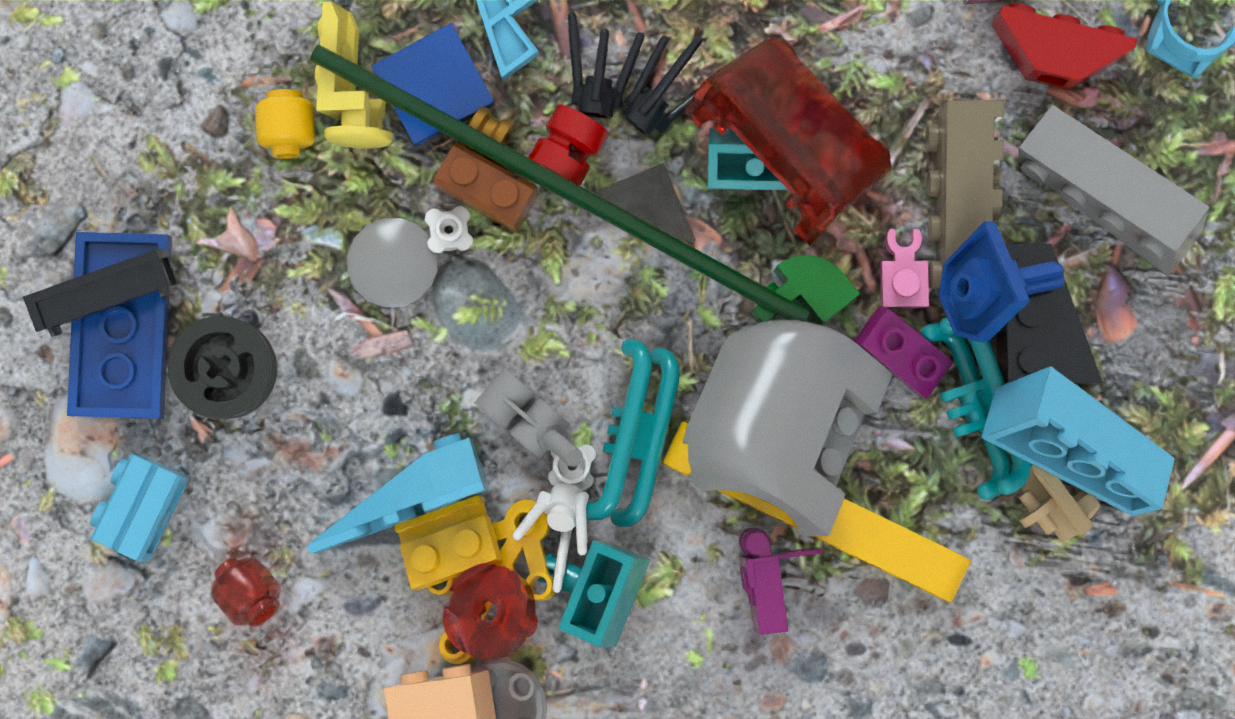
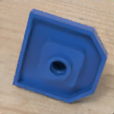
[939,221,1065,342]

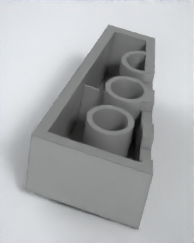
[1019,105,1210,277]

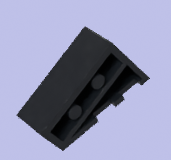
[996,244,1103,387]

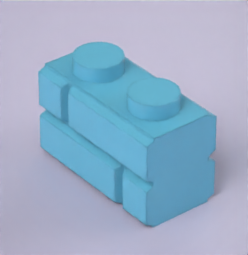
[90,453,190,562]

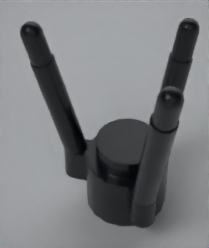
[568,12,645,119]
[621,36,712,137]

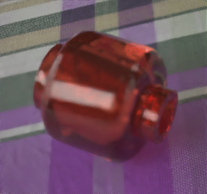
[210,557,281,627]

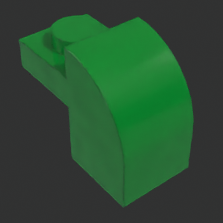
[750,255,860,325]

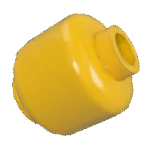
[255,89,315,159]

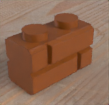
[433,142,539,234]

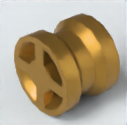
[462,106,515,163]

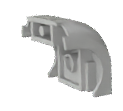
[683,319,893,537]

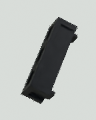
[23,249,179,337]

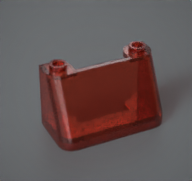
[684,38,892,246]

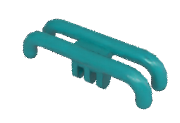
[921,317,1032,500]
[586,338,680,527]

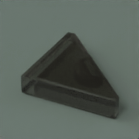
[592,163,696,245]

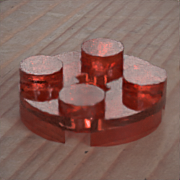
[443,563,538,661]

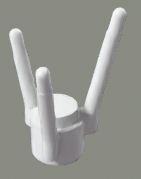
[513,483,589,593]

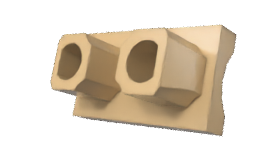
[1019,464,1100,542]

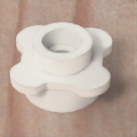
[425,206,473,254]
[548,444,596,490]

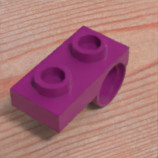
[854,306,954,399]

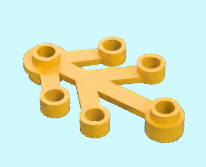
[428,500,555,665]

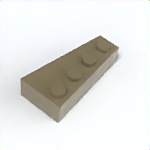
[925,100,1004,300]

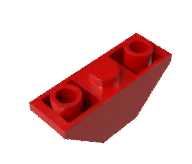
[992,3,1137,91]

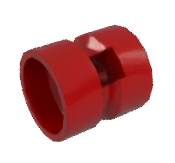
[528,104,609,186]

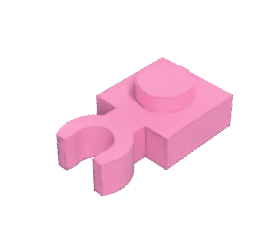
[880,229,929,309]

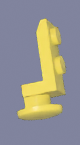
[315,1,394,149]

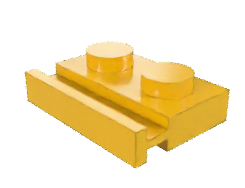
[394,495,503,591]

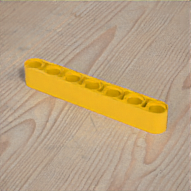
[662,421,972,603]

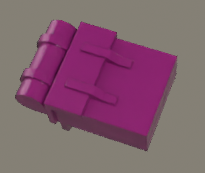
[739,528,824,635]

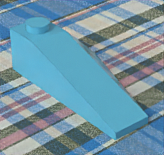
[307,433,491,554]

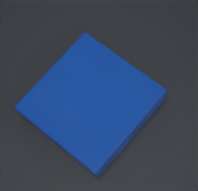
[371,23,495,147]

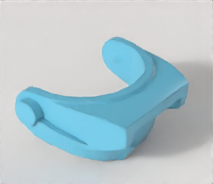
[1146,0,1235,79]

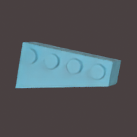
[981,366,1175,516]

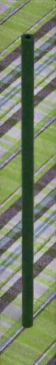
[310,44,810,322]

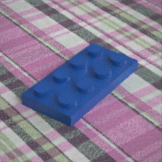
[67,232,172,419]

